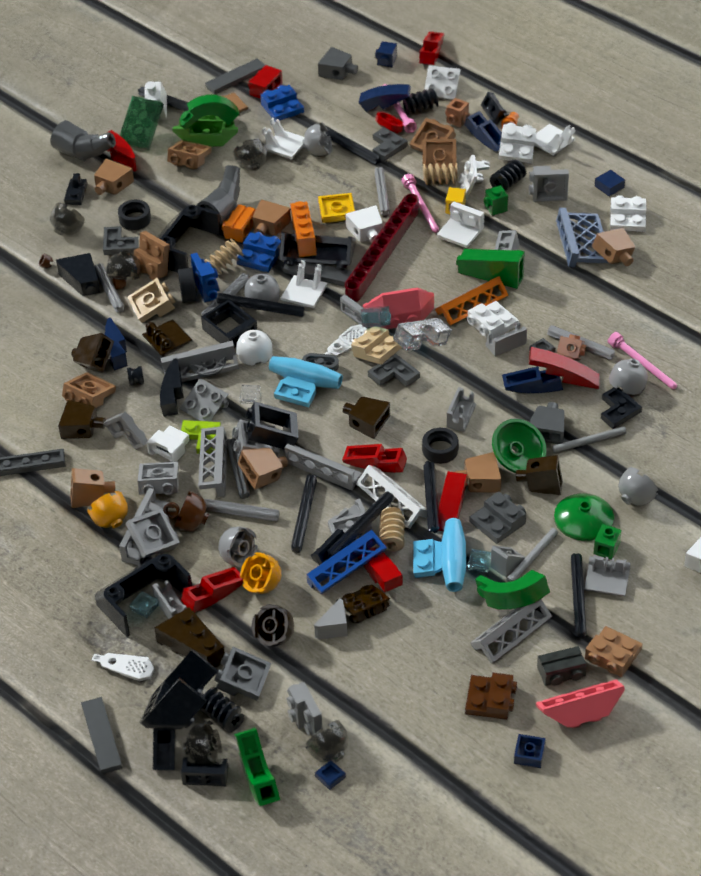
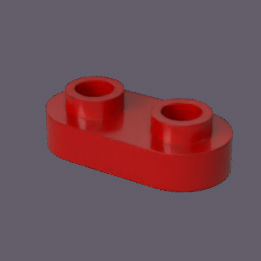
[375,112,404,134]

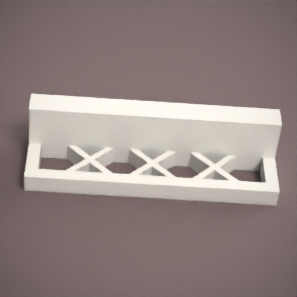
[356,465,427,529]

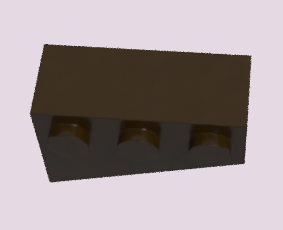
[154,607,225,668]

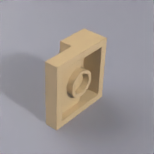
[128,278,176,323]
[351,326,405,365]

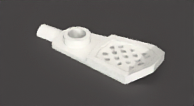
[324,324,367,356]
[92,653,154,681]

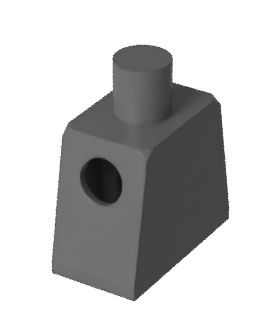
[318,47,358,80]
[529,402,564,444]

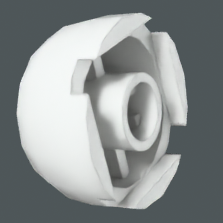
[236,330,273,366]

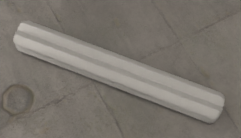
[375,168,390,216]
[94,263,124,313]
[201,273,249,316]
[547,325,615,360]
[204,499,280,521]

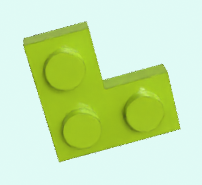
[181,420,221,455]

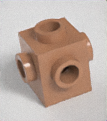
[445,98,470,127]
[557,334,586,360]

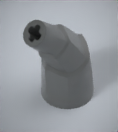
[50,120,116,161]
[196,165,240,226]

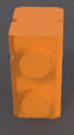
[222,204,256,243]

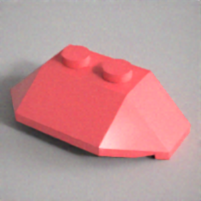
[363,287,434,329]
[536,680,625,728]

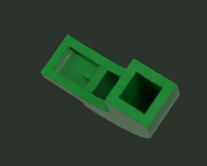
[179,94,240,130]
[475,570,550,610]
[234,728,281,807]

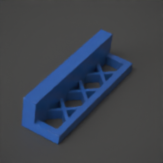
[307,530,387,594]

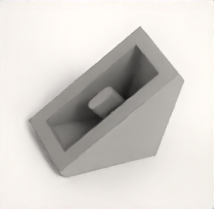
[491,545,525,577]
[314,599,347,640]

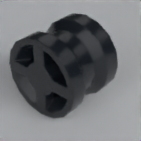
[127,366,144,386]

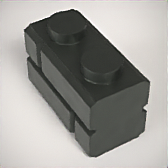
[537,646,587,686]

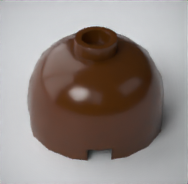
[174,491,209,532]

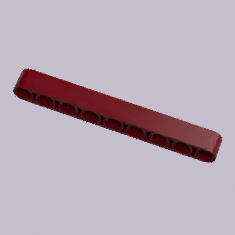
[345,194,419,302]

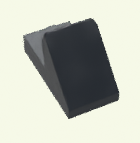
[153,729,176,770]

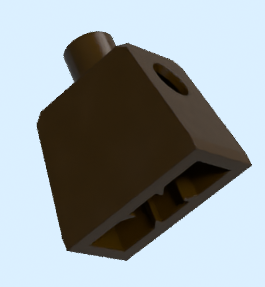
[71,333,114,373]
[342,397,390,439]
[58,400,106,439]
[516,455,563,495]

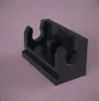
[181,757,229,787]

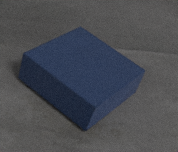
[315,760,346,790]

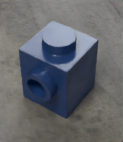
[375,41,397,67]

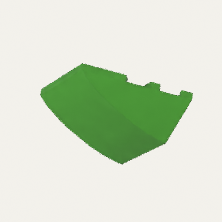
[172,115,238,146]

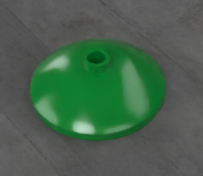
[492,418,546,473]
[554,493,614,541]

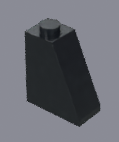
[56,253,100,296]

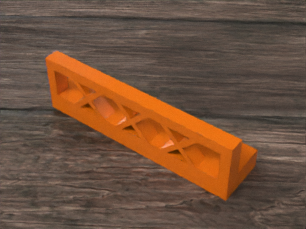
[435,276,508,326]

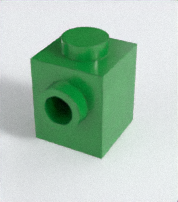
[483,185,508,216]
[593,524,622,560]

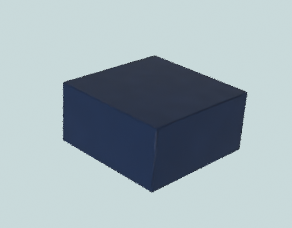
[595,169,625,197]
[514,734,546,768]

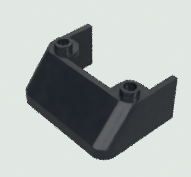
[157,205,221,273]
[95,554,192,637]
[139,649,218,730]

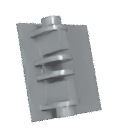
[179,378,229,421]
[584,555,631,596]

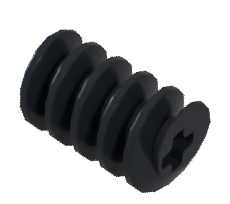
[402,88,439,116]
[490,160,527,191]
[200,687,245,733]

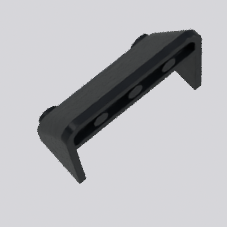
[279,232,357,269]

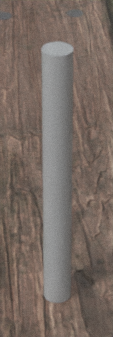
[552,427,626,453]
[506,528,558,582]

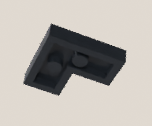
[600,387,642,429]

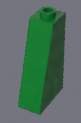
[456,249,525,289]

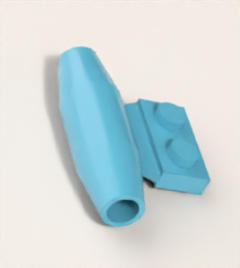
[269,356,343,408]
[413,518,466,592]

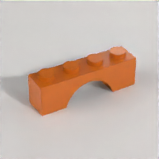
[290,201,316,257]

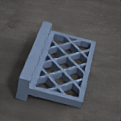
[556,208,609,267]

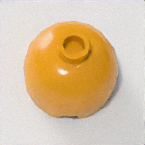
[87,491,128,528]
[240,552,281,594]

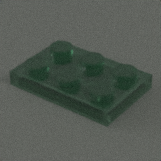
[120,96,164,150]

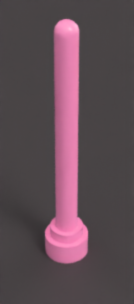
[383,84,417,133]
[401,174,439,233]
[608,332,677,389]

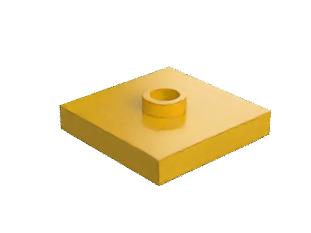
[318,193,355,223]

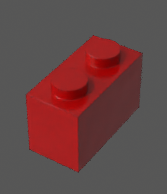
[248,65,283,99]

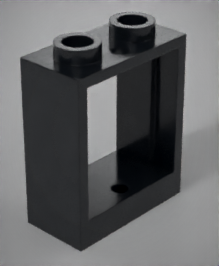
[201,300,258,348]
[245,401,299,450]

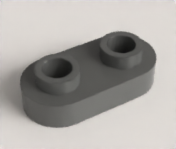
[302,353,339,371]

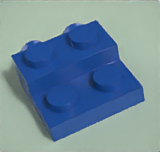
[261,85,304,121]
[236,232,281,273]
[190,253,219,303]

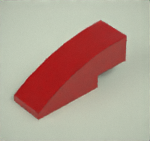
[419,31,444,65]
[106,130,137,172]
[342,444,407,473]
[438,471,467,532]
[358,546,403,593]
[181,567,244,613]

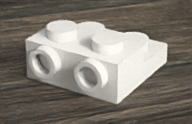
[498,123,536,163]
[610,196,646,232]
[467,301,519,339]

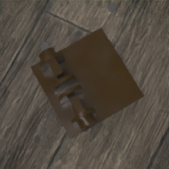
[142,319,192,355]
[336,584,390,623]

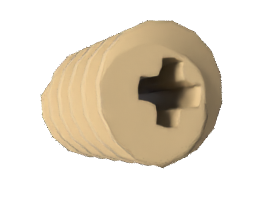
[423,163,457,185]
[204,238,244,275]
[379,507,405,552]

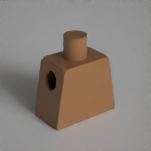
[94,159,134,195]
[253,199,291,236]
[592,228,635,266]
[238,448,288,489]
[454,452,501,493]
[70,468,115,508]

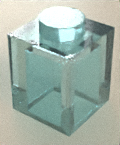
[361,306,391,327]

